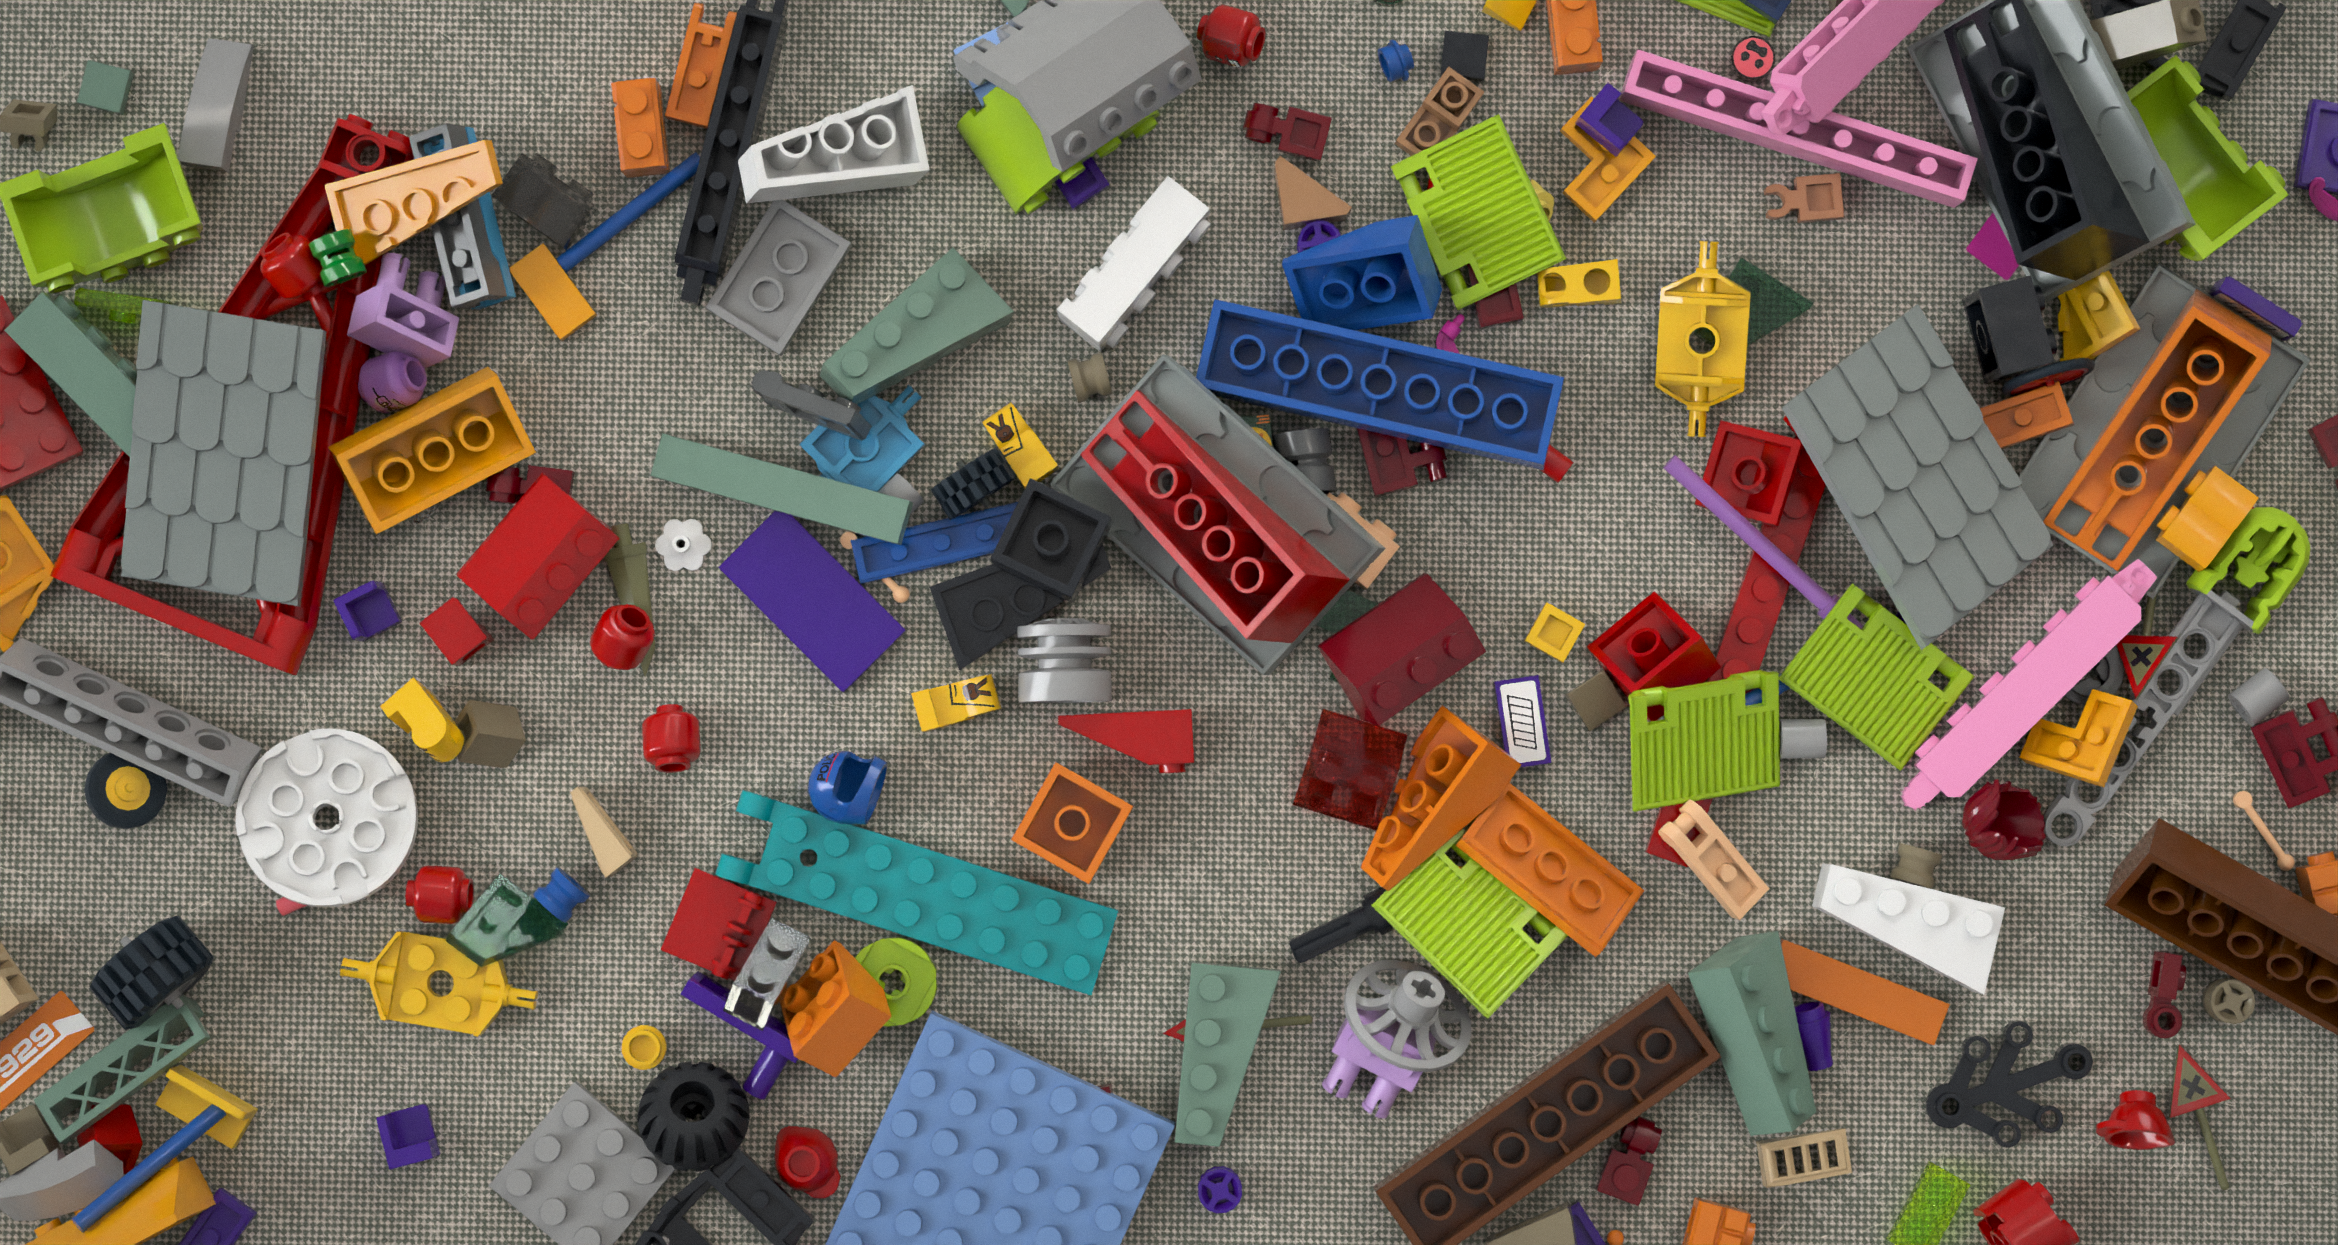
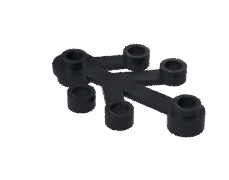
[1926,1021,2093,1148]

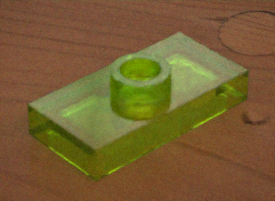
[74,288,172,324]

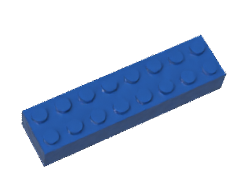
[1196,299,1564,470]

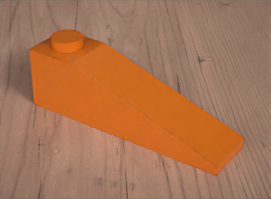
[1360,705,1522,891]

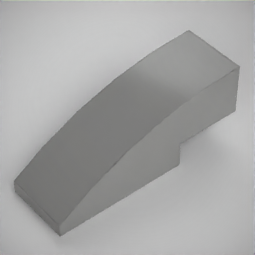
[178,38,254,173]
[0,1139,124,1221]

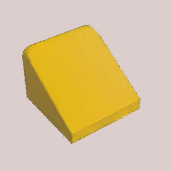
[1482,0,1537,32]

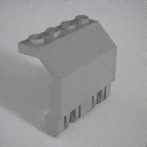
[953,0,1202,172]

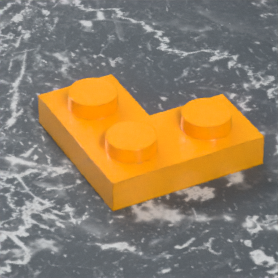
[1560,96,1656,223]
[2019,689,2138,788]

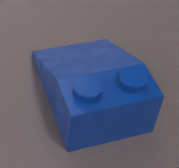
[1282,215,1442,330]

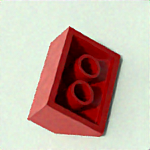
[456,472,620,640]

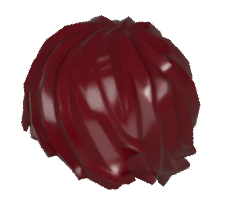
[1962,779,2046,860]

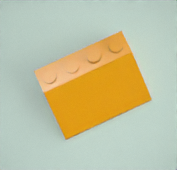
[25,1156,216,1245]

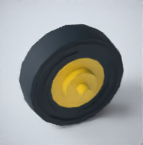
[84,753,168,829]

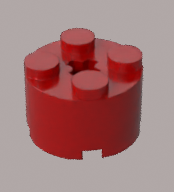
[1973,1178,2079,1245]

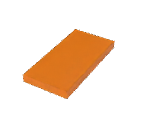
[1456,782,1645,958]

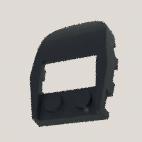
[2091,0,2287,102]
[635,1146,814,1245]

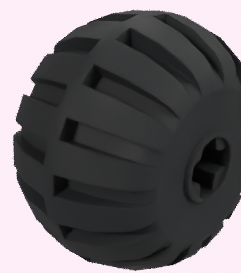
[637,1061,750,1172]

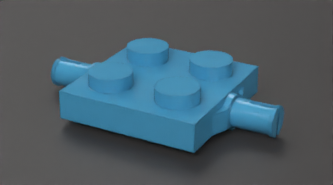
[799,385,925,492]

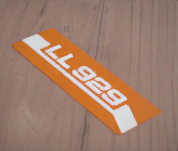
[0,991,95,1112]

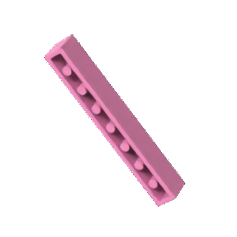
[1619,50,1978,208]

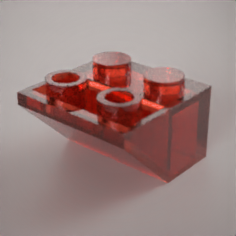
[1293,709,1408,831]

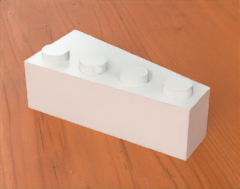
[738,85,930,204]
[1057,176,1211,352]
[1812,863,2005,995]

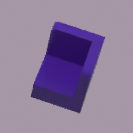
[1575,82,1643,157]
[333,580,402,642]
[376,1104,440,1170]

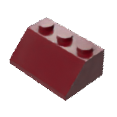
[1317,573,1487,726]

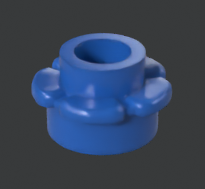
[1378,39,1414,82]

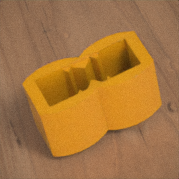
[2156,466,2259,572]

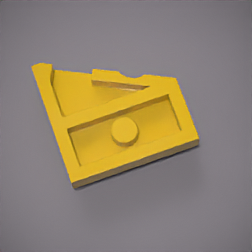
[2057,270,2141,362]

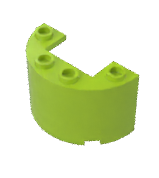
[2126,55,2289,261]
[956,87,1160,214]
[0,123,203,294]

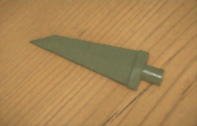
[604,523,655,677]

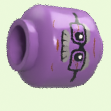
[358,351,427,414]

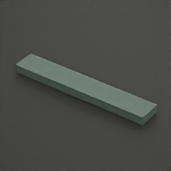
[650,433,913,545]

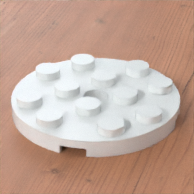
[236,729,418,908]

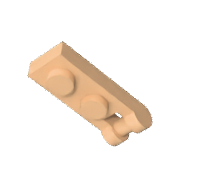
[1658,799,1769,920]

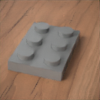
[705,200,852,356]

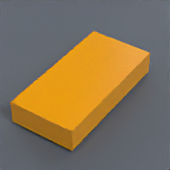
[509,243,597,341]

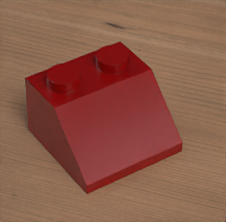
[1586,591,1721,722]

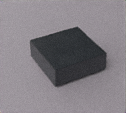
[1440,30,1489,81]

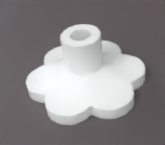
[655,519,712,571]

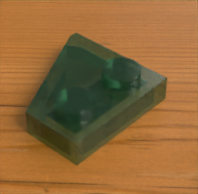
[1692,257,1813,347]
[445,874,568,967]

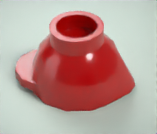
[2096,1090,2175,1150]
[774,1126,841,1198]

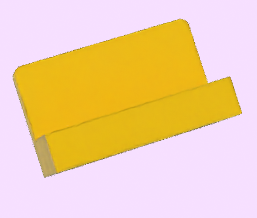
[155,1065,258,1149]

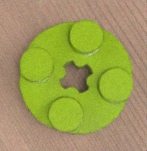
[855,937,937,1027]

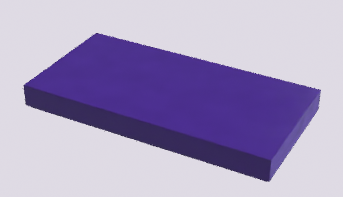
[718,511,907,693]

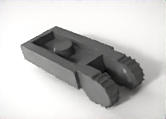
[751,369,872,441]

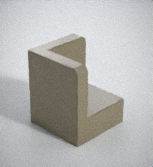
[454,700,526,768]
[0,1104,61,1175]

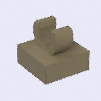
[0,99,57,151]

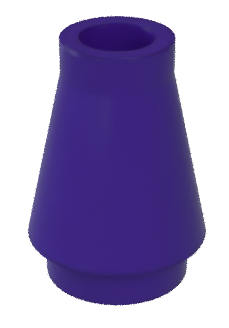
[1794,1001,1834,1071]

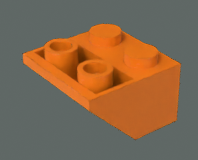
[780,940,892,1078]

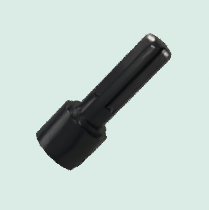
[1289,887,1395,963]

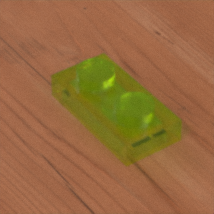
[1886,1161,1971,1245]

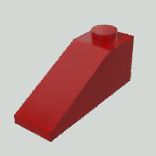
[1058,709,1194,774]

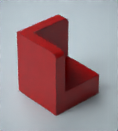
[419,597,494,667]
[77,1104,143,1174]

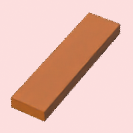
[1780,939,1950,1046]

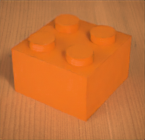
[1011,762,1134,884]

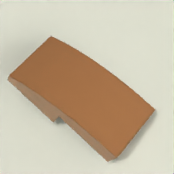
[1395,67,1484,156]

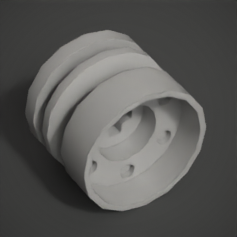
[1017,618,1112,703]

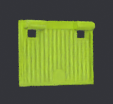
[1391,114,1566,310]
[1779,583,1975,771]
[1628,670,1780,812]
[1371,829,1568,1019]

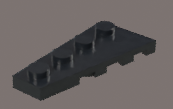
[929,545,1111,671]

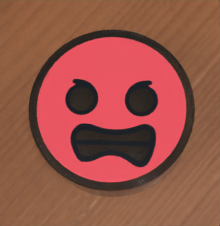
[1729,36,1775,82]

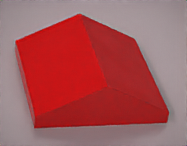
[1695,420,1803,527]

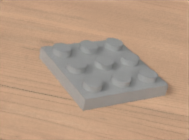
[488,1081,676,1245]

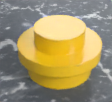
[621,1025,667,1070]

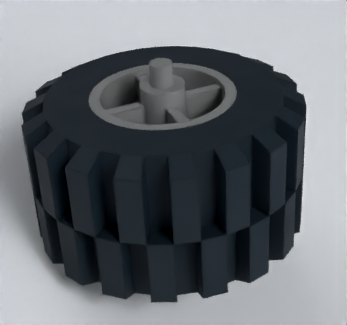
[90,916,214,1030]

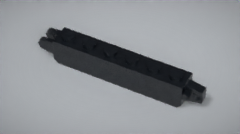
[675,0,790,306]

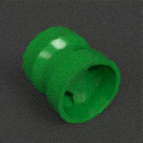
[309,229,367,287]

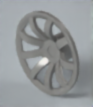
[1344,960,1471,1072]

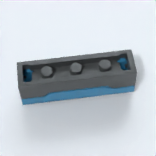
[409,123,516,310]

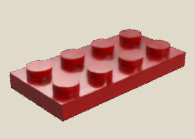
[0,295,83,491]

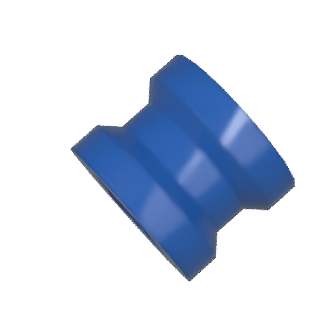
[533,867,590,923]

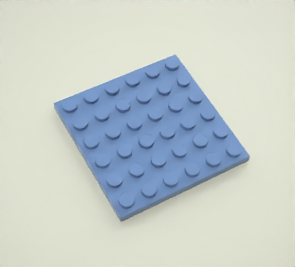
[825,1010,1176,1245]

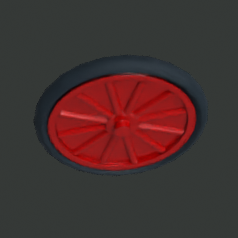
[2002,358,2095,397]

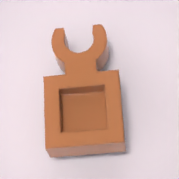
[1763,173,1844,223]

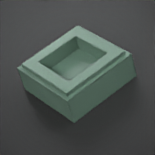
[77,60,134,115]

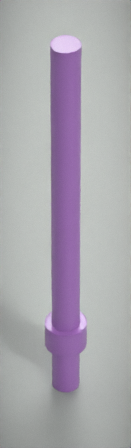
[1663,455,1863,629]

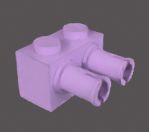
[347,253,459,369]
[1322,1008,1436,1119]

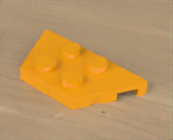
[0,495,54,653]

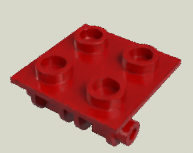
[661,868,777,984]

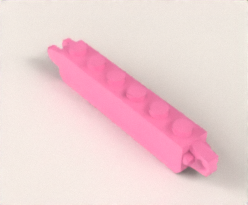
[1761,0,1945,136]
[1900,559,2157,810]

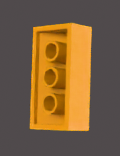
[328,366,536,534]

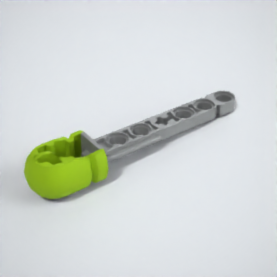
[2044,507,2310,846]

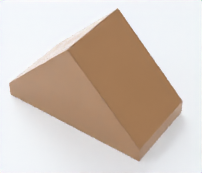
[1274,156,1352,230]

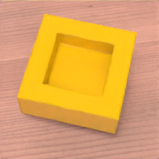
[1524,602,1585,663]

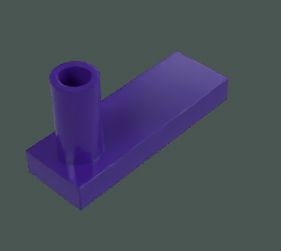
[680,971,799,1100]

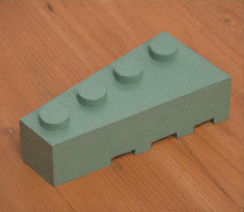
[820,247,1014,404]
[4,292,137,457]
[1688,931,1816,1136]
[1175,961,1281,1147]

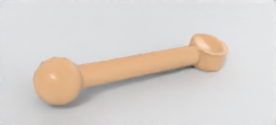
[840,532,910,603]
[2233,791,2295,871]

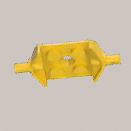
[1655,241,1751,437]
[340,931,538,1037]

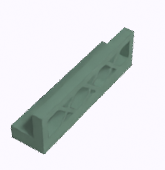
[34,995,211,1145]

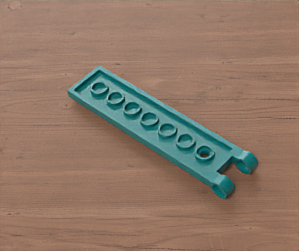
[715,790,1119,995]

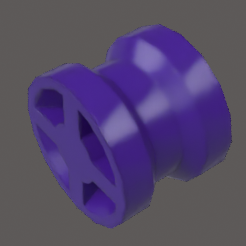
[1297,220,1341,253]
[1198,1166,1242,1213]

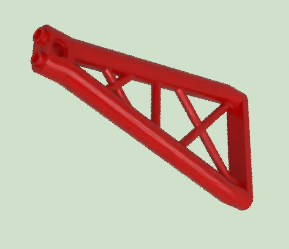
[50,113,415,676]

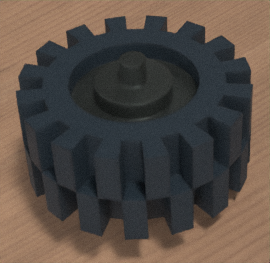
[931,447,1017,520]

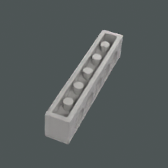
[0,637,262,807]

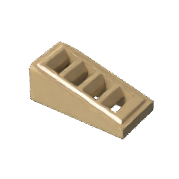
[570,787,638,878]
[1756,1128,1852,1188]

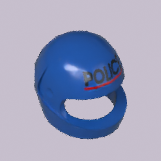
[808,751,887,824]

